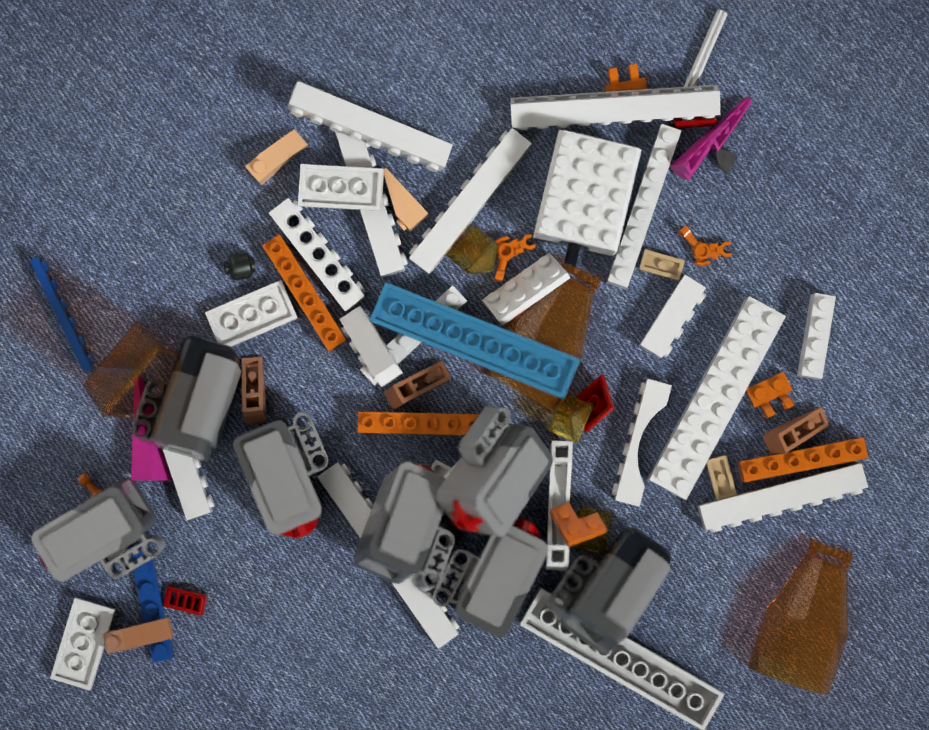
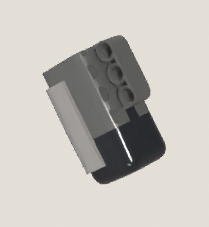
[132,336,241,462]
[547,527,671,654]

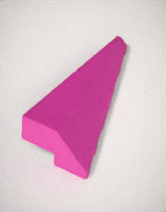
[670,97,752,181]
[131,376,173,481]

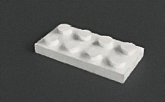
[298,164,384,211]
[482,252,570,326]
[205,280,298,347]
[50,597,116,690]

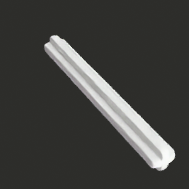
[684,9,727,87]

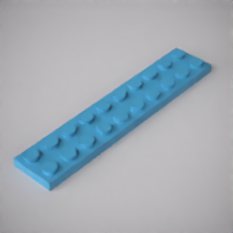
[369,282,580,399]

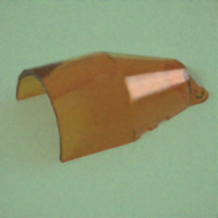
[479,264,602,412]
[747,539,852,695]

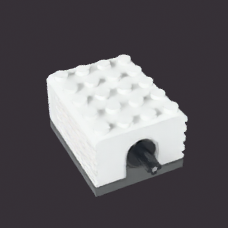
[533,130,641,267]

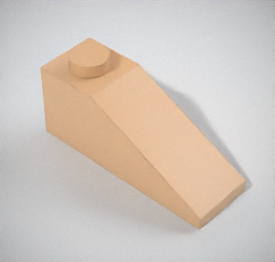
[245,129,308,186]
[384,168,429,232]

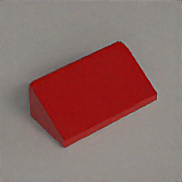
[672,116,717,129]

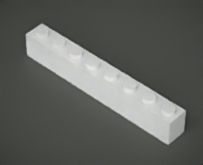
[286,81,453,172]
[606,124,682,290]
[409,128,532,275]
[336,132,408,278]
[697,463,868,533]

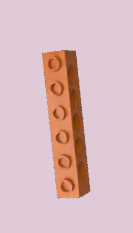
[262,234,348,353]
[358,412,480,435]
[737,437,868,482]

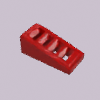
[163,586,208,616]

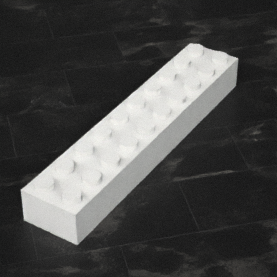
[647,296,786,500]
[519,587,725,730]

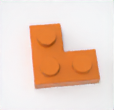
[549,502,607,547]

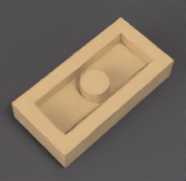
[639,249,685,281]
[706,455,737,501]

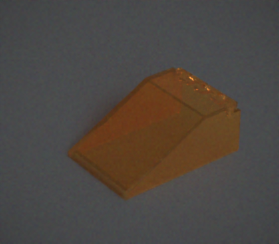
[83,321,178,418]

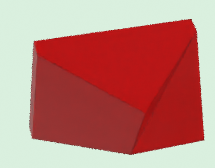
[575,374,614,432]

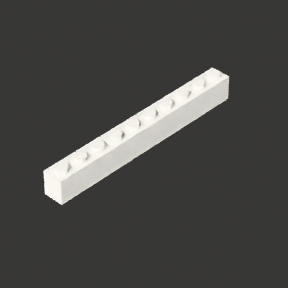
[510,85,720,130]
[318,462,460,649]

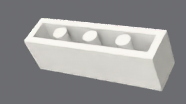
[639,275,706,359]
[797,293,836,380]
[339,306,403,387]
[163,449,215,520]

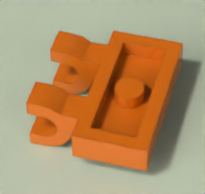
[604,64,647,92]
[746,372,794,419]

